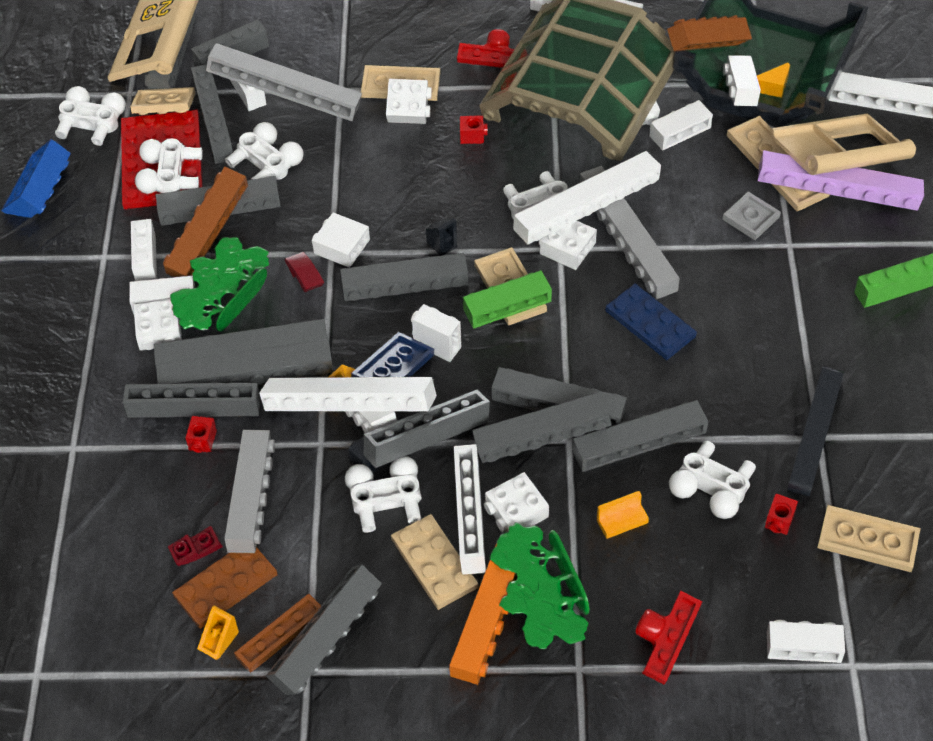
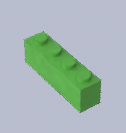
[854,253,933,308]
[463,271,552,329]

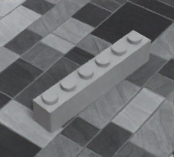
[225,430,275,553]

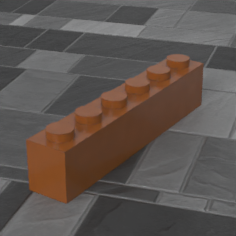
[667,15,752,51]
[163,167,248,278]

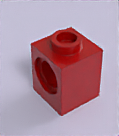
[460,116,488,144]
[186,416,217,453]
[765,494,798,535]

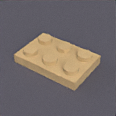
[130,87,195,115]

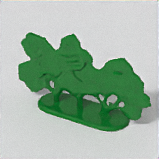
[170,237,269,332]
[490,522,589,649]

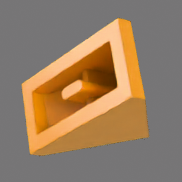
[757,63,790,98]
[197,606,239,660]

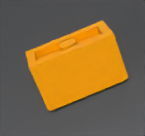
[597,491,649,539]

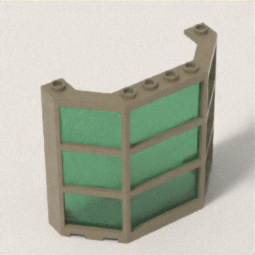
[480,0,676,161]

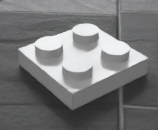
[723,192,781,240]

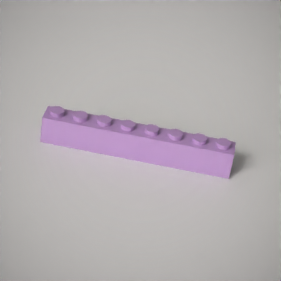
[758,150,924,211]

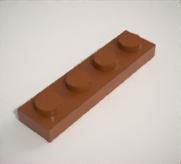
[234,594,321,673]

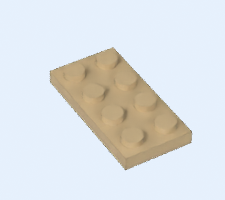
[361,65,441,101]
[474,247,547,326]
[818,505,921,572]
[391,514,479,610]

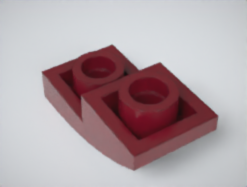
[285,252,324,292]
[168,526,223,566]

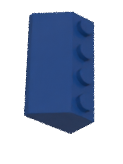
[1,139,71,218]

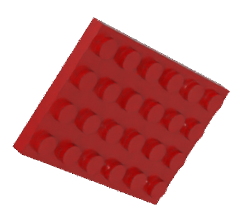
[121,110,203,209]

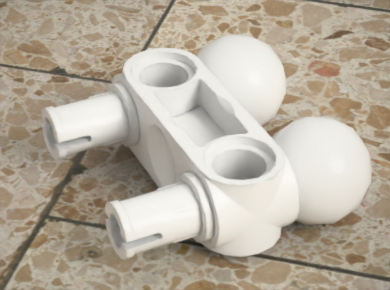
[55,86,126,146]
[225,122,303,180]
[135,138,202,194]
[503,171,568,219]
[669,441,756,519]
[345,456,421,533]

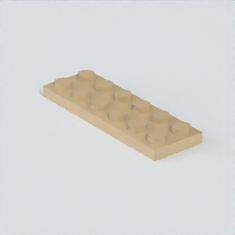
[727,116,830,211]

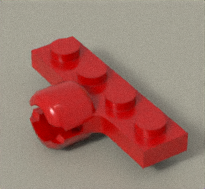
[457,29,533,71]
[635,591,702,685]

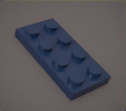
[605,284,697,361]
[351,332,435,378]

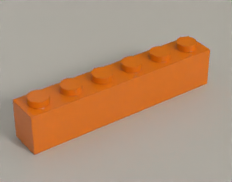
[450,543,517,685]

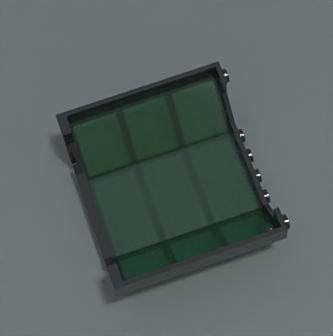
[673,0,868,128]

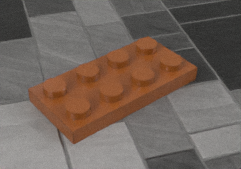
[172,547,278,629]

